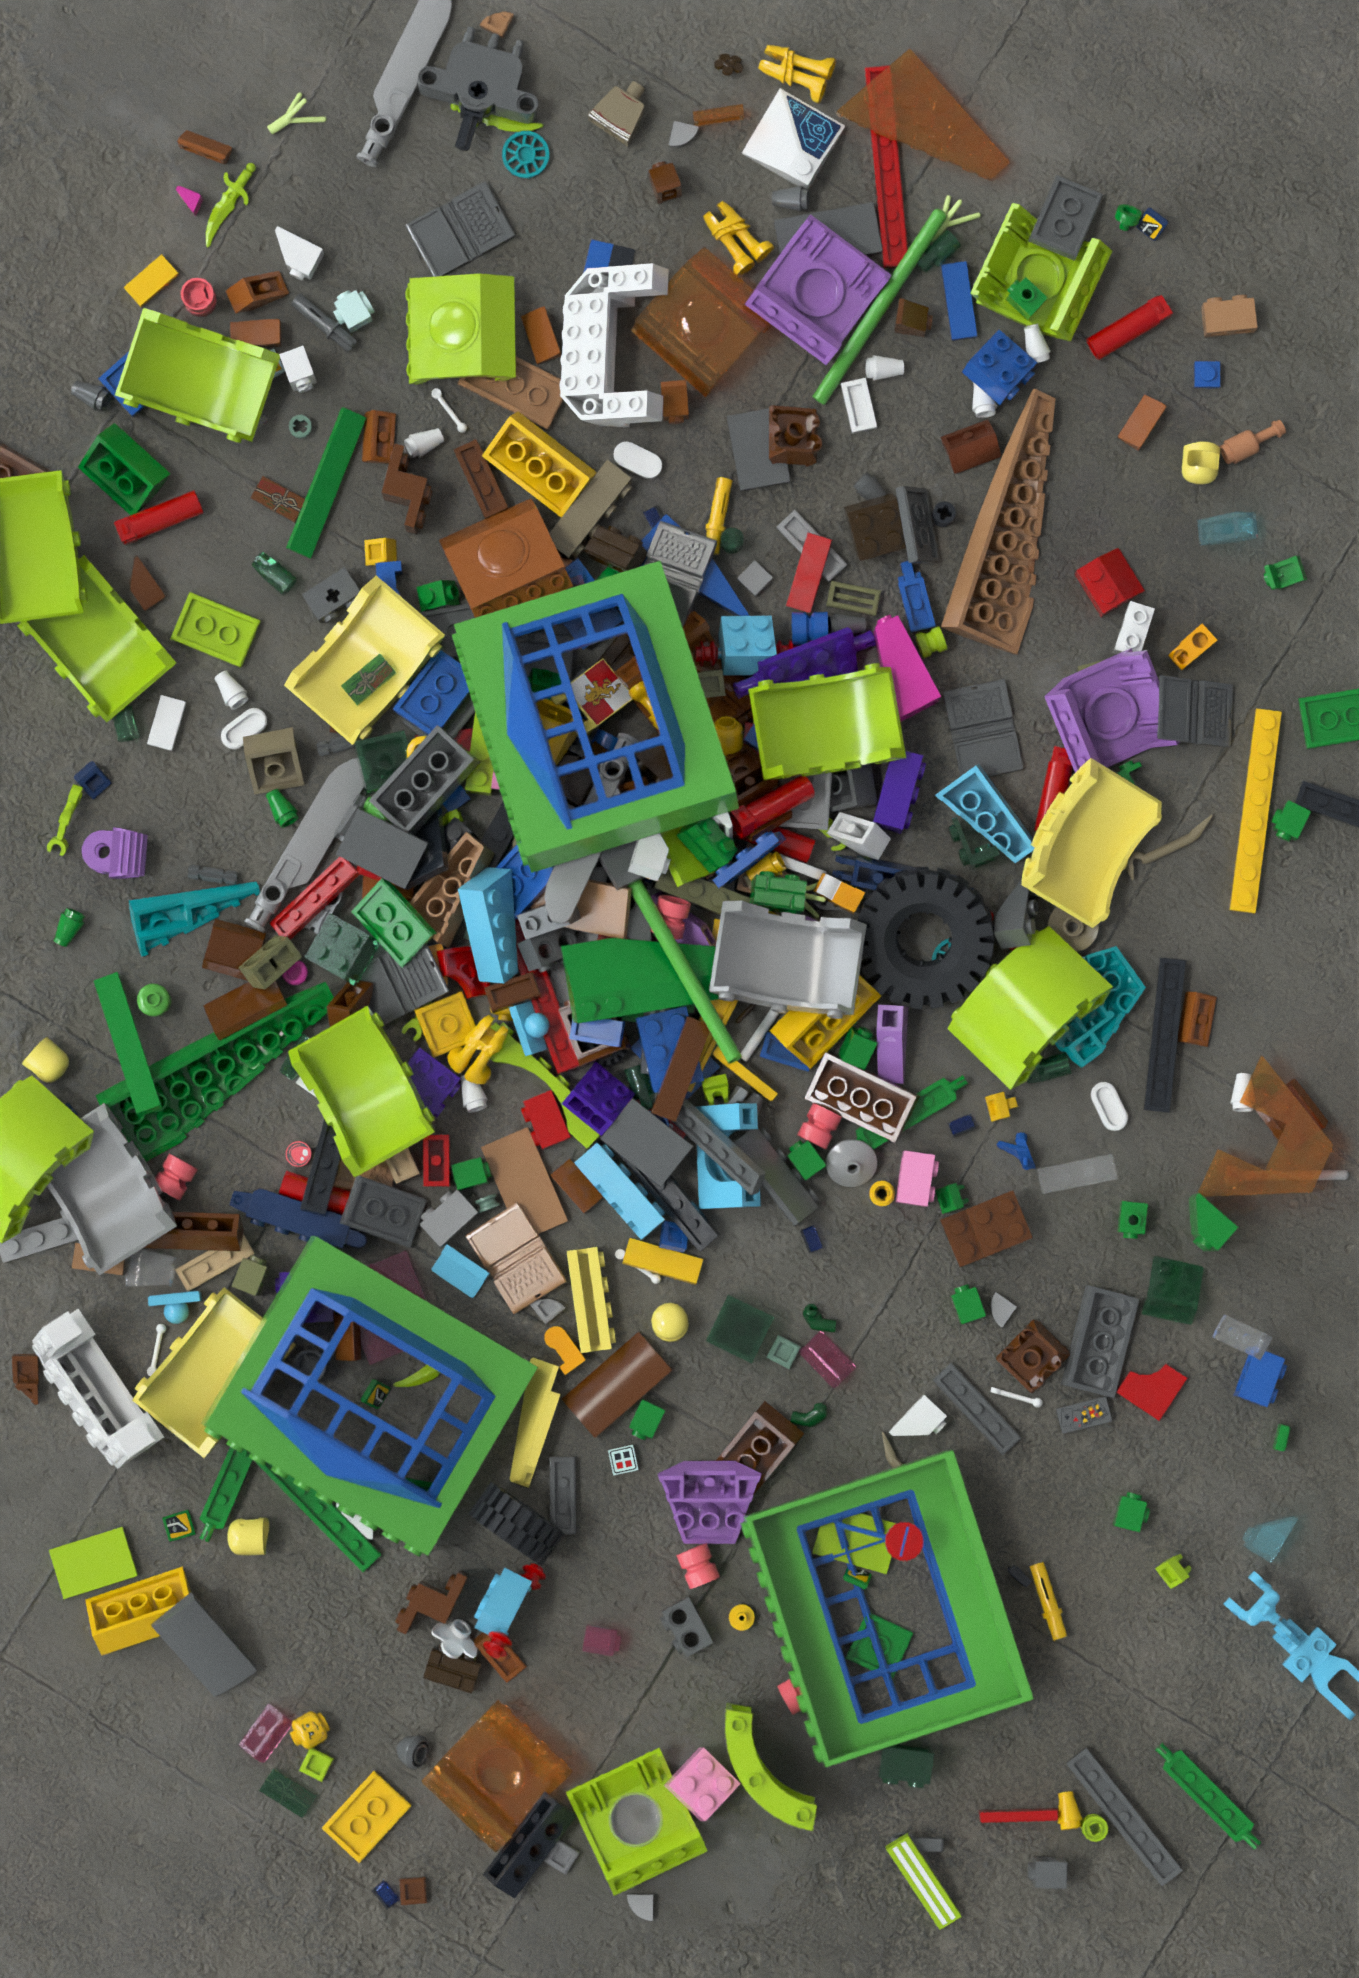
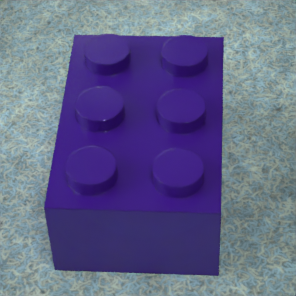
[873,751,926,834]

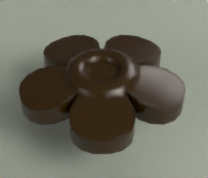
[714,54,743,76]

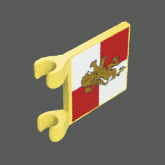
[550,659,633,739]

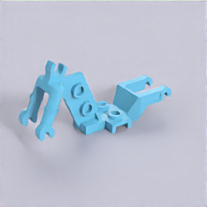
[1223,1571,1359,1721]

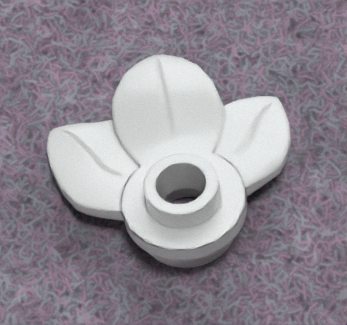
[431,1619,477,1659]

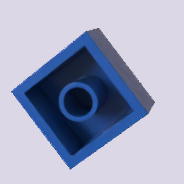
[1233,1347,1287,1407]

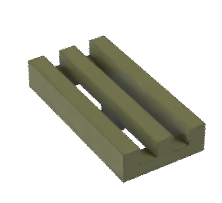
[826,581,881,617]

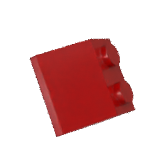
[1075,548,1145,617]

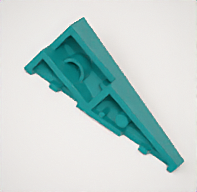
[128,882,260,957]

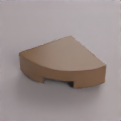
[480,12,514,38]

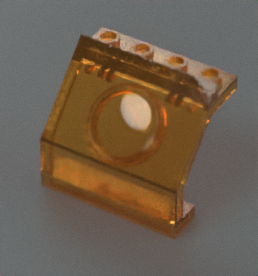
[631,247,772,397]
[421,1700,573,1853]

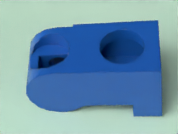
[376,561,403,596]

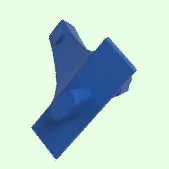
[996,1132,1036,1170]

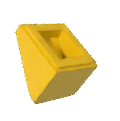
[365,538,397,566]

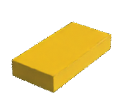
[124,254,179,307]

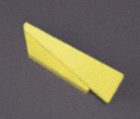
[510,1358,560,1488]

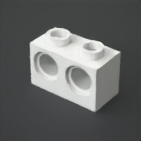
[279,346,317,393]
[1113,601,1155,654]

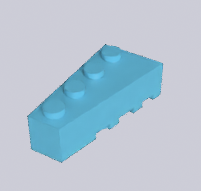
[935,764,1035,863]
[458,867,518,984]
[574,1143,665,1240]

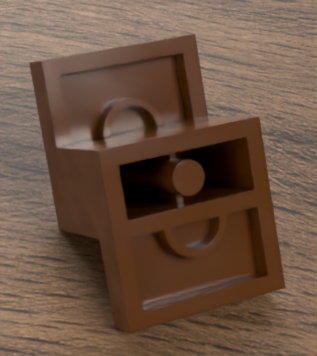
[381,444,433,535]
[725,744,793,842]
[940,1190,1033,1267]
[395,1570,469,1635]

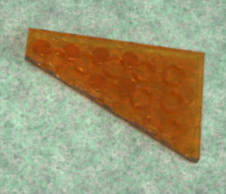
[835,48,1010,181]

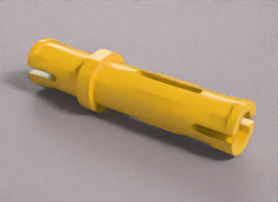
[705,477,733,555]
[1030,1562,1067,1640]

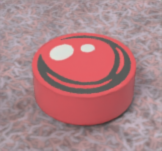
[286,1141,312,1167]

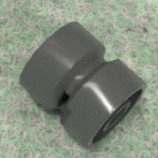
[292,1350,328,1382]

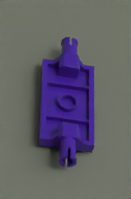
[733,627,876,699]

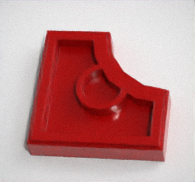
[436,946,490,998]
[1116,1364,1187,1421]

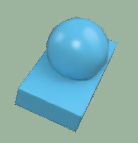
[509,1001,550,1056]
[148,1291,202,1324]

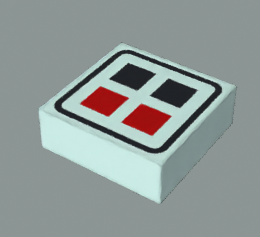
[608,1445,639,1475]

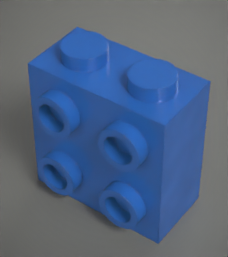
[962,330,1037,405]

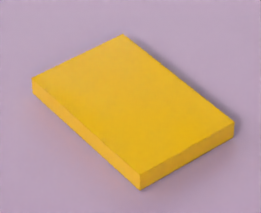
[322,1770,412,1863]

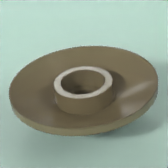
[1048,907,1099,952]

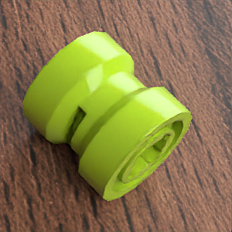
[915,626,948,659]
[1081,1813,1108,1842]

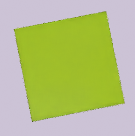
[299,1748,334,1782]

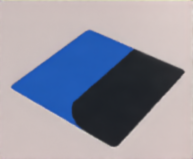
[583,240,635,273]

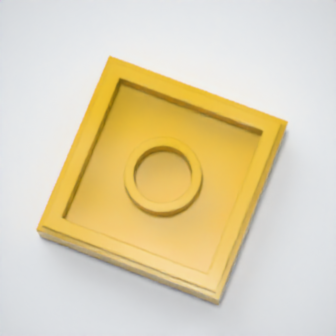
[414,991,476,1058]

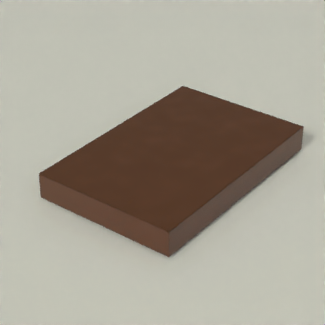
[203,980,287,1040]

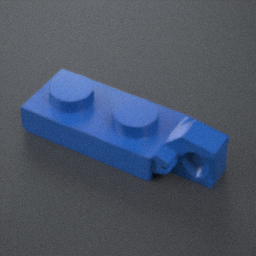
[898,561,936,633]

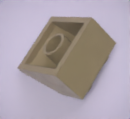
[243,727,304,795]

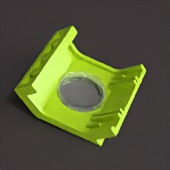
[566,1748,707,1896]

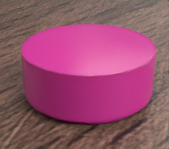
[282,960,308,985]

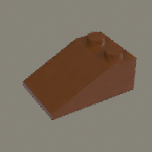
[716,1401,804,1496]

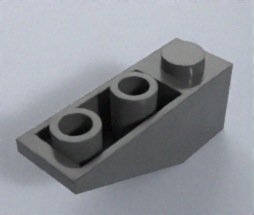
[993,879,1039,949]

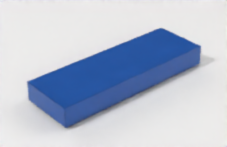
[941,261,977,341]

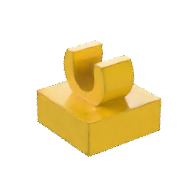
[985,1092,1018,1122]

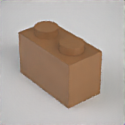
[1201,295,1257,338]

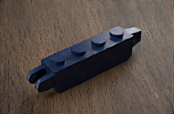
[832,855,974,890]
[230,1188,368,1249]

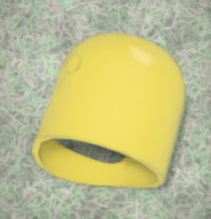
[1182,442,1220,485]
[22,1037,69,1083]
[651,1303,689,1342]
[227,1517,269,1556]

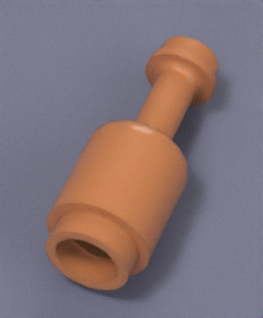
[1219,420,1286,464]

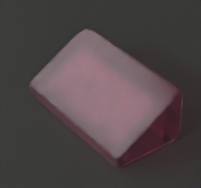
[799,1331,856,1388]
[239,1703,293,1763]

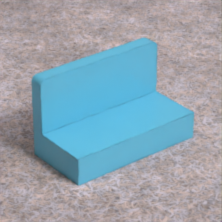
[432,1244,490,1298]

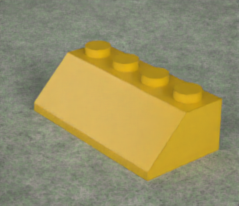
[482,412,597,518]
[770,974,881,1069]
[85,1566,191,1655]

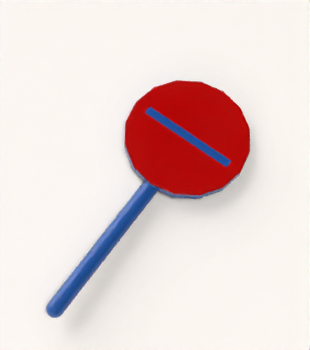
[838,1522,923,1561]

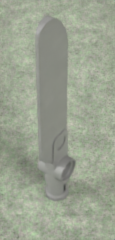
[356,0,452,167]
[545,733,639,924]
[244,757,372,933]

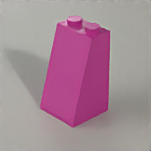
[874,615,941,722]

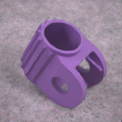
[82,827,148,879]

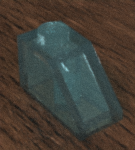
[1197,511,1258,546]
[1242,1515,1298,1563]

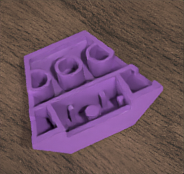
[658,1461,761,1544]

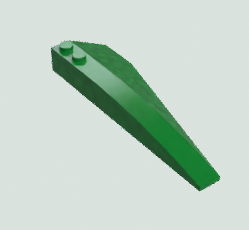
[561,938,719,1023]
[95,982,334,1162]

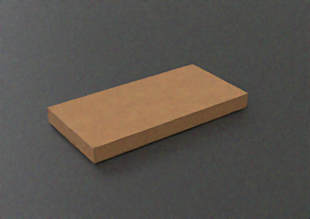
[458,356,564,430]
[530,880,632,939]
[481,1127,568,1234]

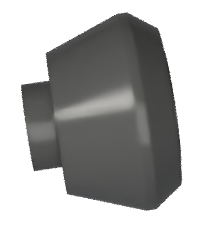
[397,1735,430,1770]

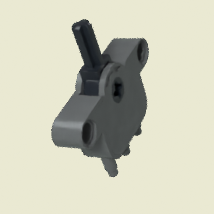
[418,27,538,151]

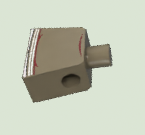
[588,81,645,147]

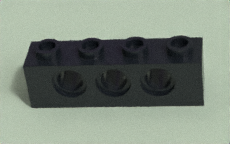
[483,1791,577,1899]

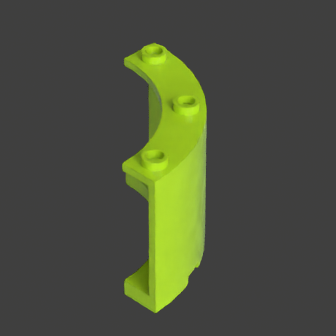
[115,308,280,443]
[0,470,88,624]
[17,555,176,722]
[749,663,906,780]
[947,926,1113,1090]
[288,1006,435,1177]
[0,1076,94,1243]
[725,1703,817,1831]

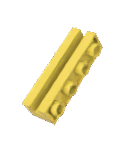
[567,1247,616,1353]

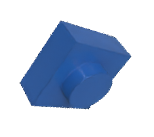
[1194,361,1220,388]
[659,1221,688,1253]

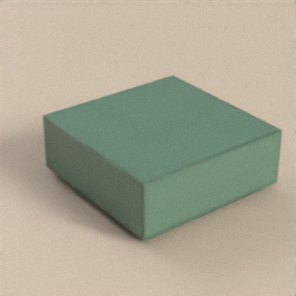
[766,1335,801,1369]

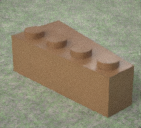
[409,832,495,948]

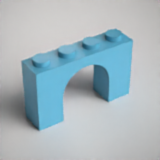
[696,1103,761,1209]

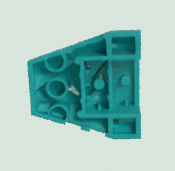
[1055,946,1146,1068]

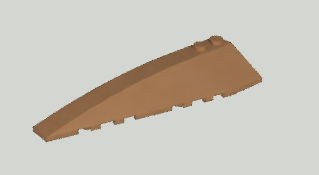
[941,389,1056,655]

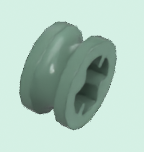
[289,415,312,438]
[475,1193,500,1213]

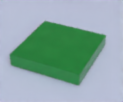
[845,1613,913,1679]

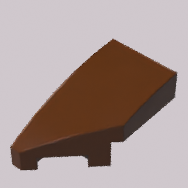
[129,555,166,611]
[12,1354,39,1405]

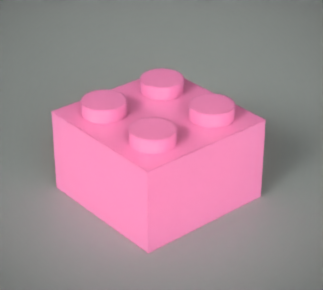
[895,1151,939,1207]
[664,1747,741,1822]

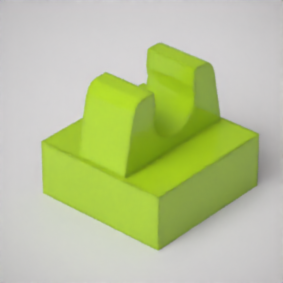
[701,1074,730,1105]
[1155,1554,1191,1589]

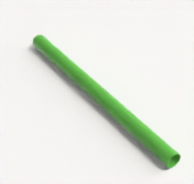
[812,209,947,405]
[627,880,742,1064]

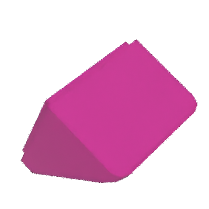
[176,186,203,216]

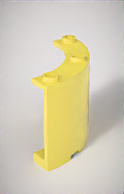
[284,575,445,745]
[1021,758,1162,928]
[132,1287,296,1458]

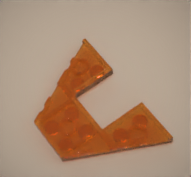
[1198,1056,1334,1197]

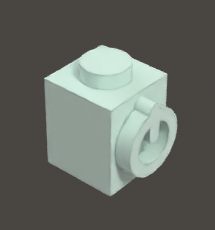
[333,290,374,333]

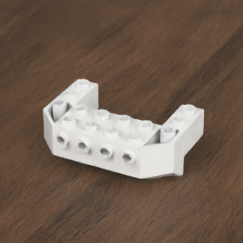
[559,263,669,427]
[32,1309,164,1469]

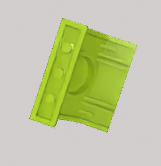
[970,203,1112,342]
[405,274,516,385]

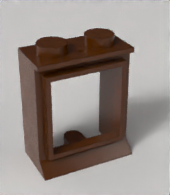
[558,1000,632,1067]

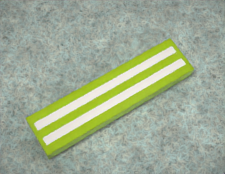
[885,1833,962,1930]

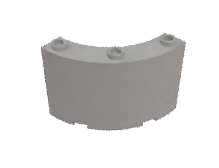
[709,901,866,1019]
[47,1103,177,1275]

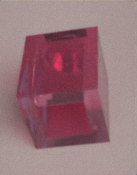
[582,1624,621,1656]

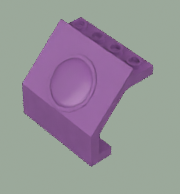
[745,214,892,365]
[1044,648,1180,773]

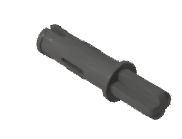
[291,293,357,352]

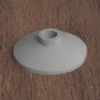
[826,1139,877,1187]

